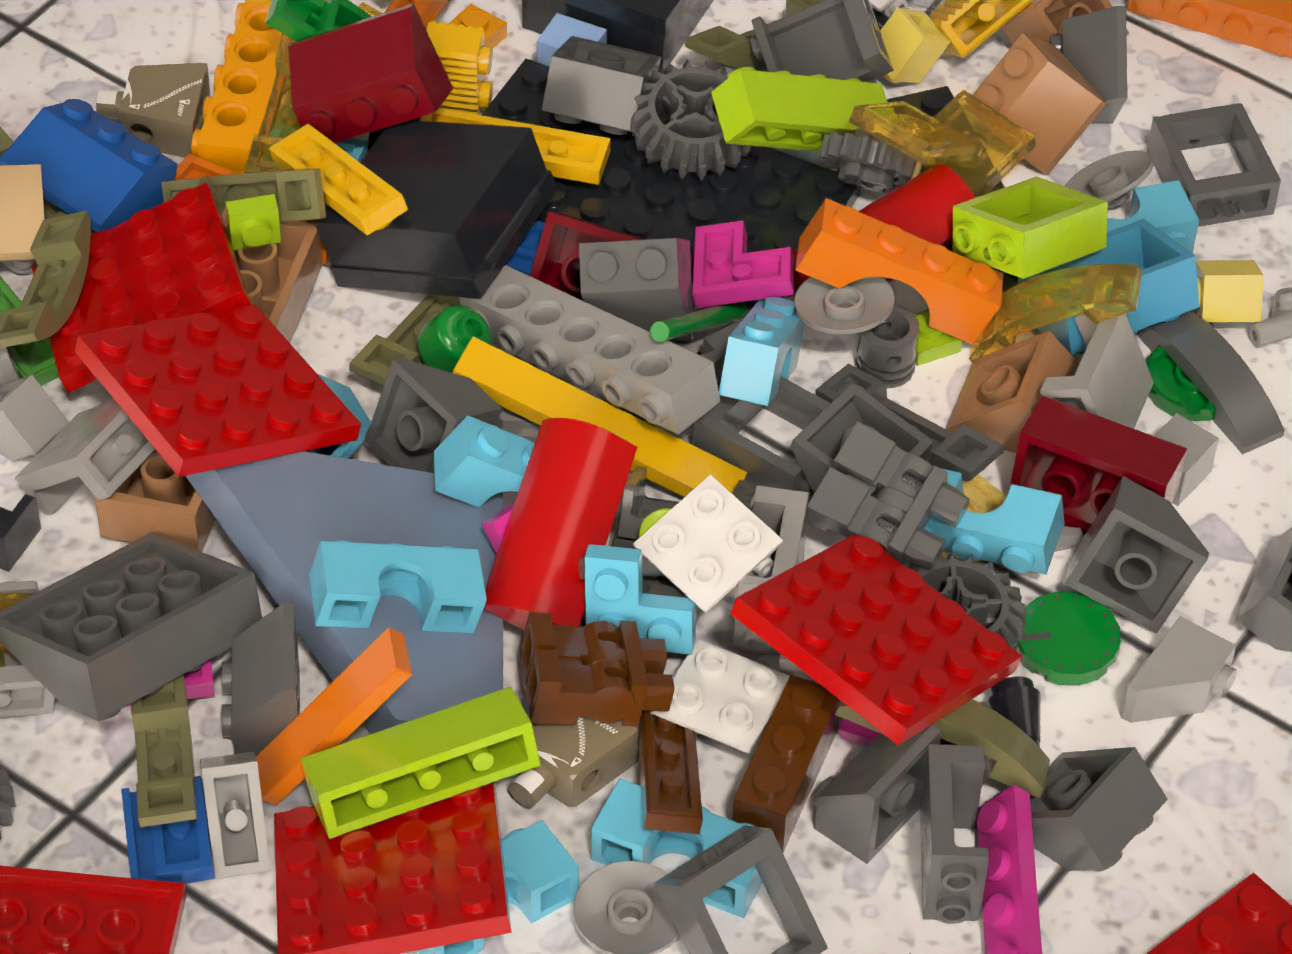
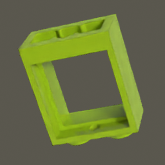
[953,176,1108,279]

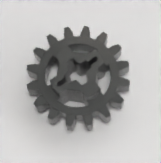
[818,128,924,193]

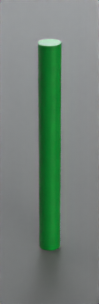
[650,302,748,342]

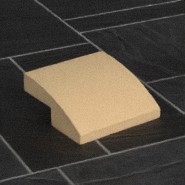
[0,164,44,261]

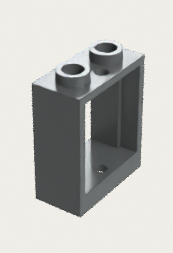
[1147,103,1281,227]
[693,376,831,497]
[655,826,828,954]

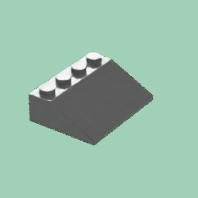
[0,532,262,722]

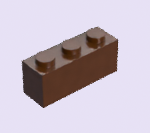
[732,675,840,853]

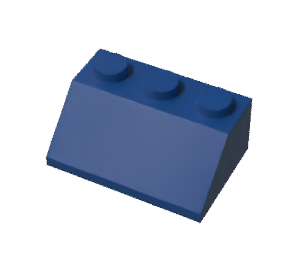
[0,99,178,232]

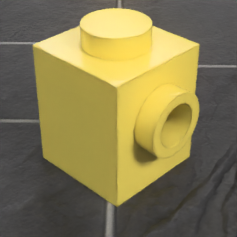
[880,8,951,84]
[1194,260,1264,322]

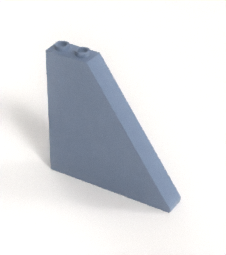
[186,451,503,734]

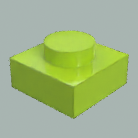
[225,194,281,251]
[914,309,962,366]

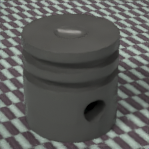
[856,305,919,388]

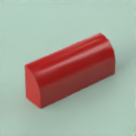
[792,163,976,292]
[484,418,638,631]

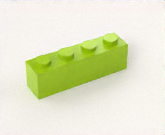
[711,67,897,152]
[300,686,541,839]

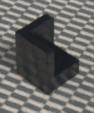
[0,494,41,572]

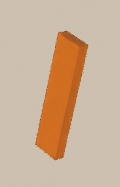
[256,627,412,806]

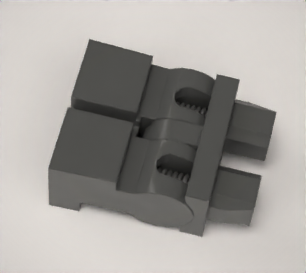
[807,421,969,569]

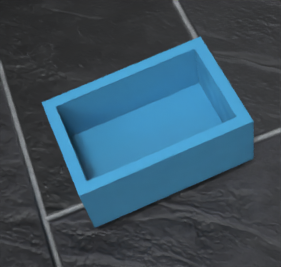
[1017,219,1200,355]

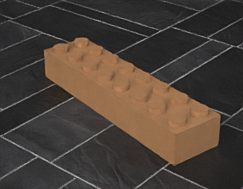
[94,207,322,552]

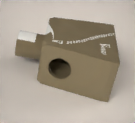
[96,63,210,158]
[509,714,638,808]

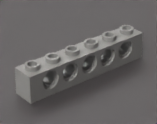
[459,265,720,435]

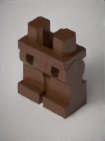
[520,612,674,727]

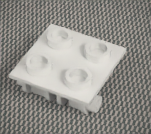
[633,475,784,613]
[651,639,790,753]

